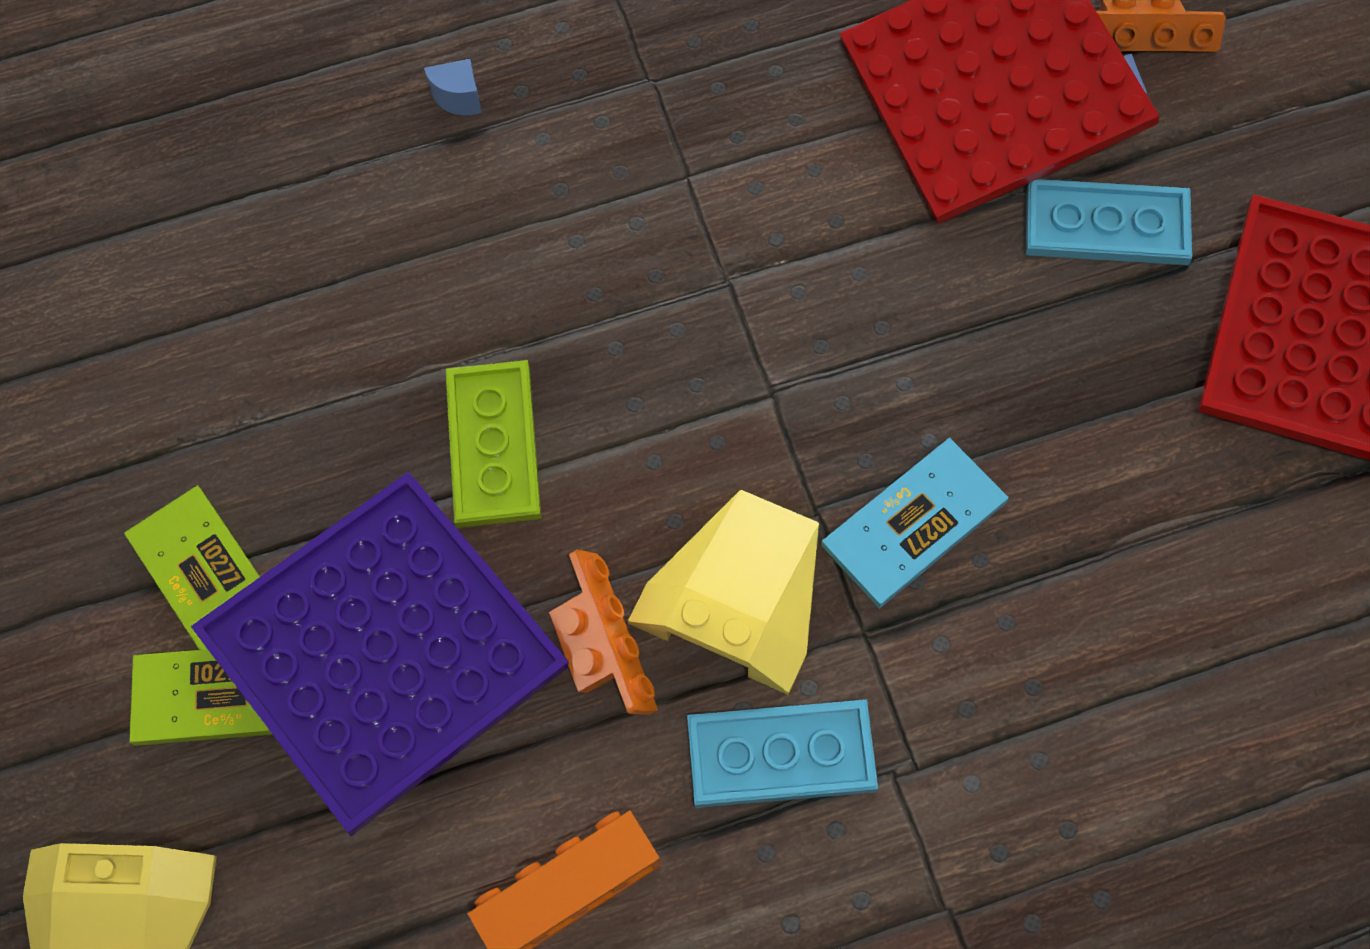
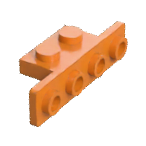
[1097,0,1226,52]
[549,549,658,715]

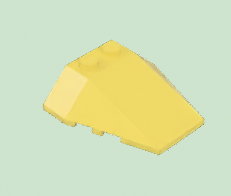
[628,490,819,695]

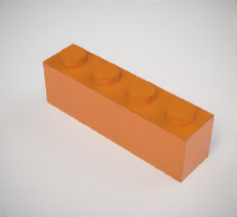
[467,810,662,949]

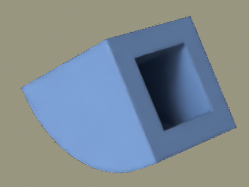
[424,59,482,116]

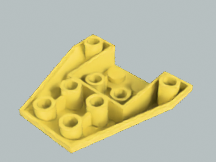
[23,843,217,949]

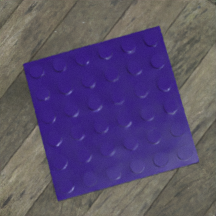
[191,472,569,837]

